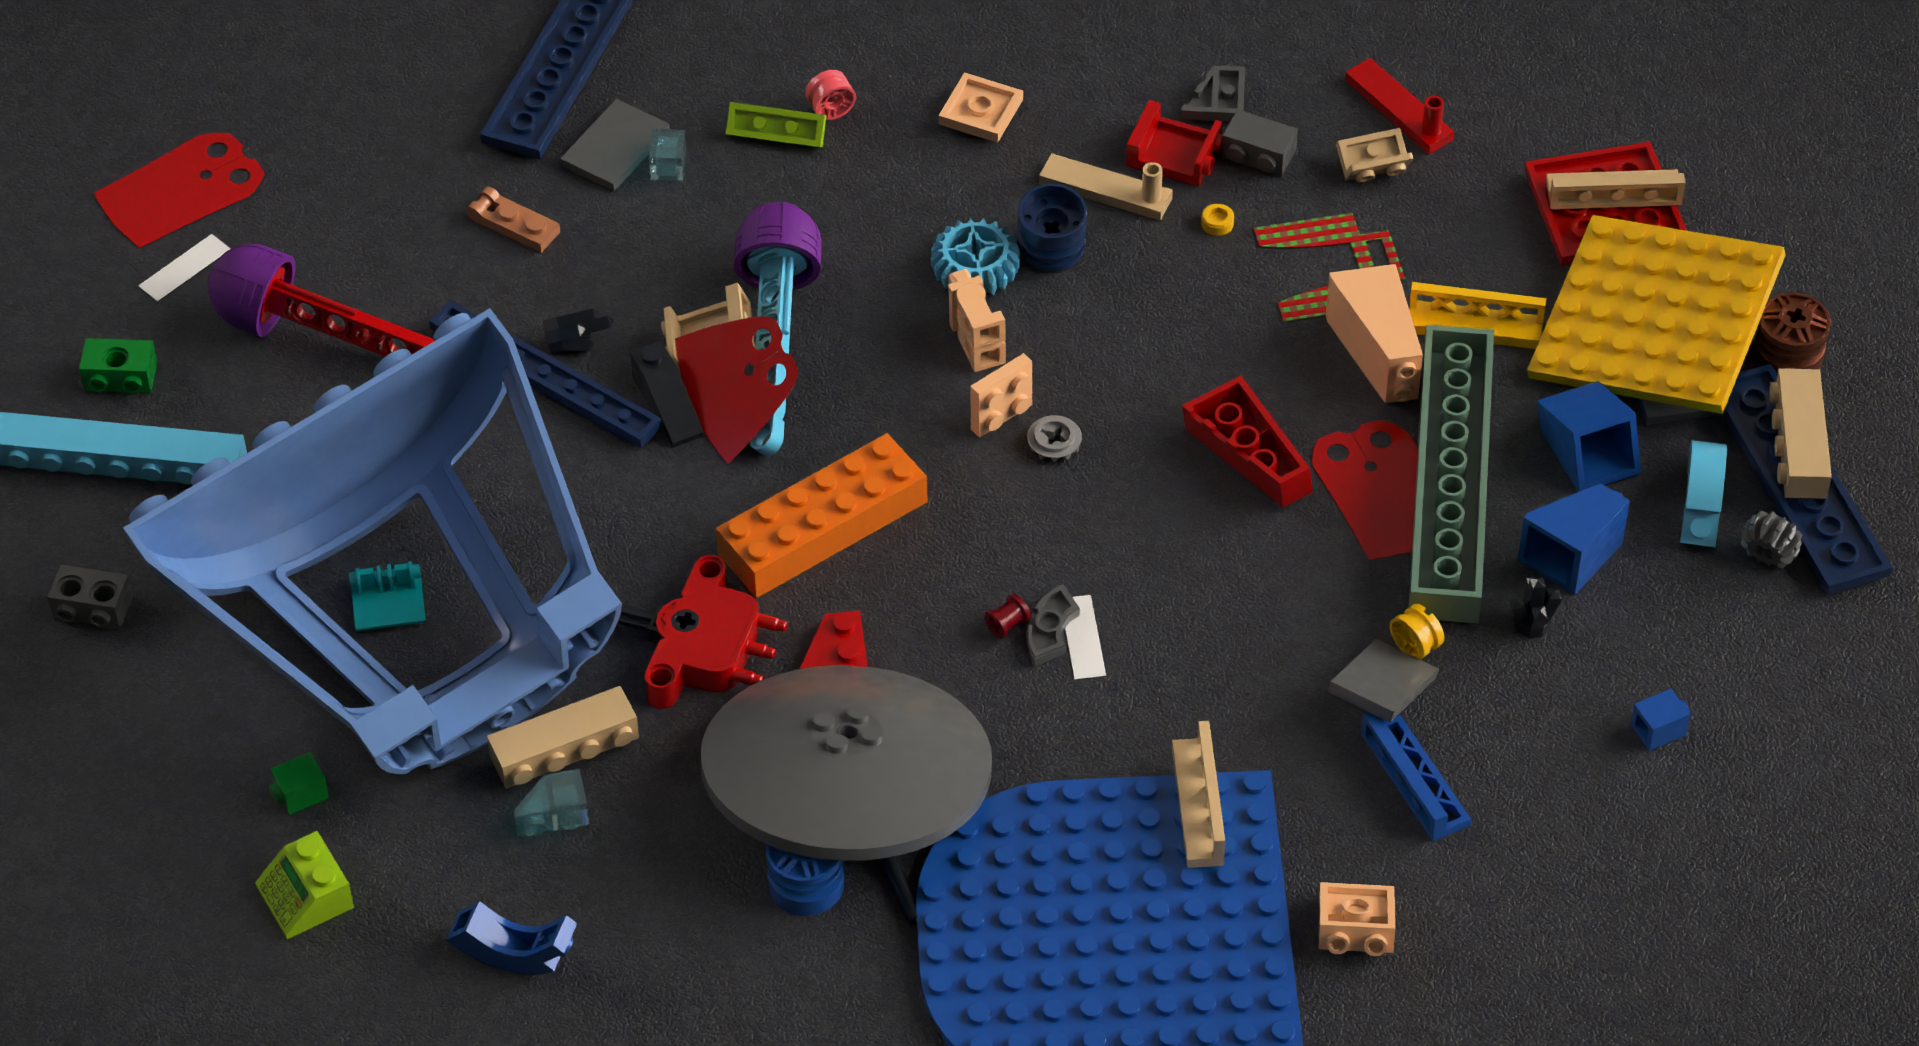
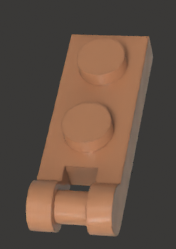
[466,186,560,253]

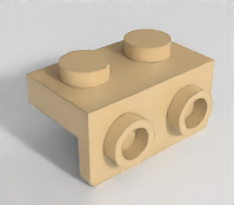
[1336,128,1413,183]

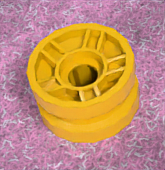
[1389,604,1445,660]

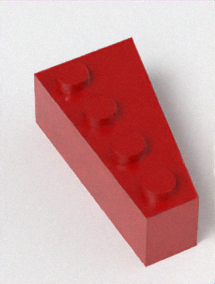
[1182,376,1313,508]

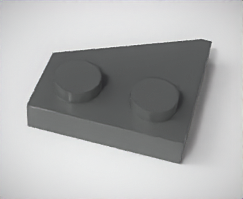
[1181,65,1245,122]

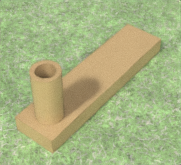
[1039,153,1173,221]

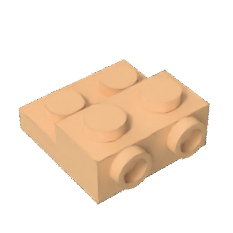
[1319,882,1395,956]

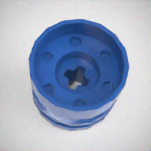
[766,844,845,916]

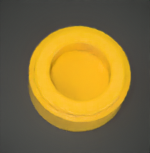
[1201,204,1234,236]

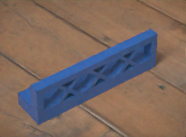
[1361,712,1471,842]

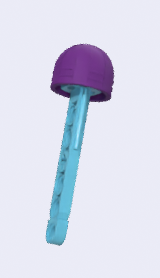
[734,202,822,456]

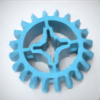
[931,217,1020,296]

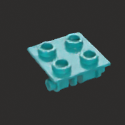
[349,561,426,631]

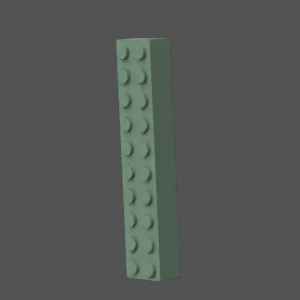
[1408,325,1494,623]

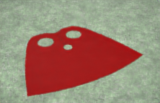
[675,316,798,464]

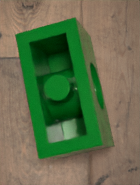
[79,338,158,393]

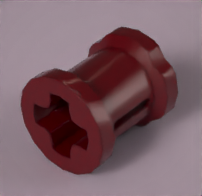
[984,594,1031,639]

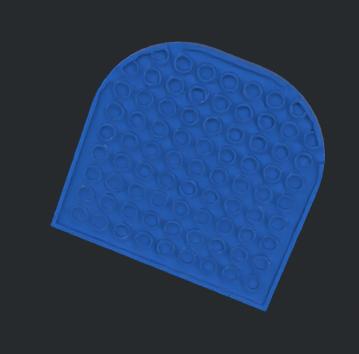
[916,770,1303,1046]

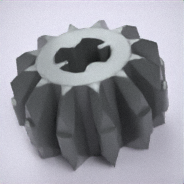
[1741,511,1803,568]

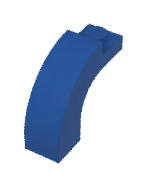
[446,901,577,975]

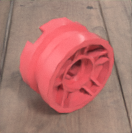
[805,70,856,120]

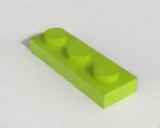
[726,102,827,147]

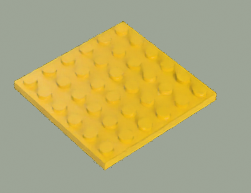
[1527,215,1785,414]

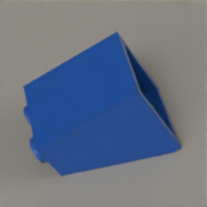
[1537,381,1641,492]
[1517,483,1630,595]

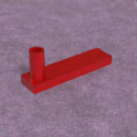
[1345,58,1454,155]

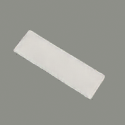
[138,234,230,301]
[1065,595,1106,679]

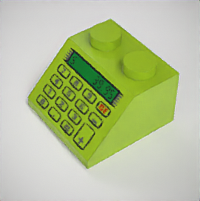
[255,831,354,939]

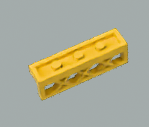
[1409,282,1546,349]

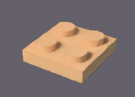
[938,72,1023,143]
[970,353,1032,438]

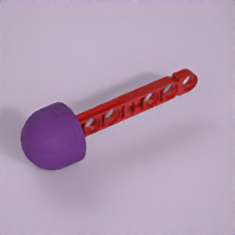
[208,244,435,357]

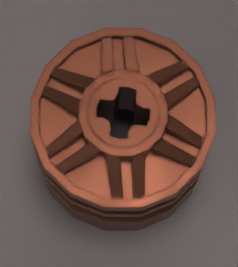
[1752,292,1831,374]

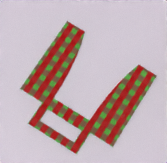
[1254,213,1405,322]

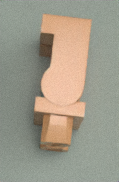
[948,269,1006,372]

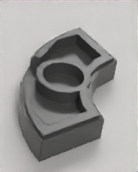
[1026,584,1080,667]

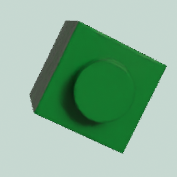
[269,751,329,815]

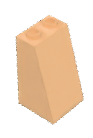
[1326,264,1423,403]

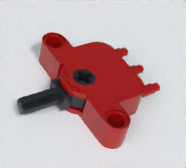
[617,555,788,709]

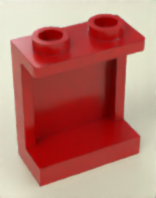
[1126,100,1223,187]

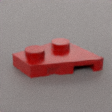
[800,610,868,669]

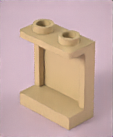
[661,282,755,376]

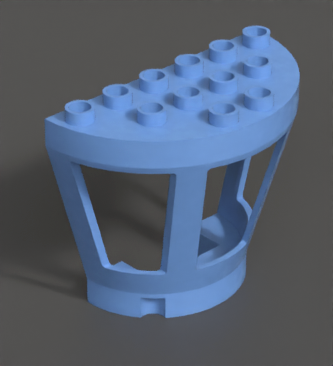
[123,308,622,774]

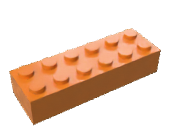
[716,433,928,598]

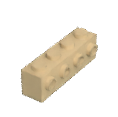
[1769,368,1832,499]
[487,686,639,788]

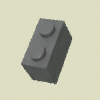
[1221,109,1298,177]

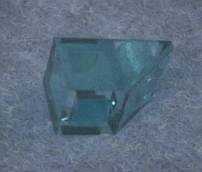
[514,769,589,837]

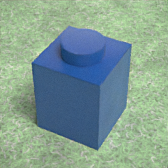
[1630,688,1691,751]

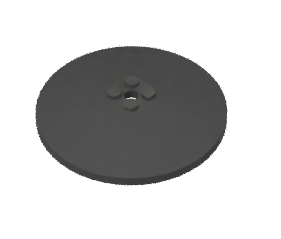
[701,665,992,861]

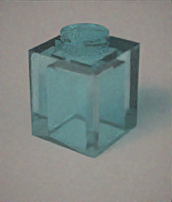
[649,129,687,181]

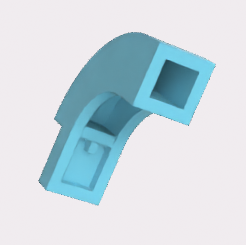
[1680,440,1727,547]

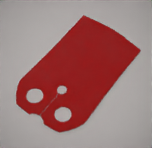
[94,133,265,248]
[1312,420,1418,560]

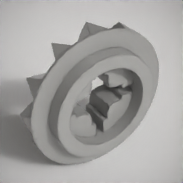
[1027,415,1082,463]

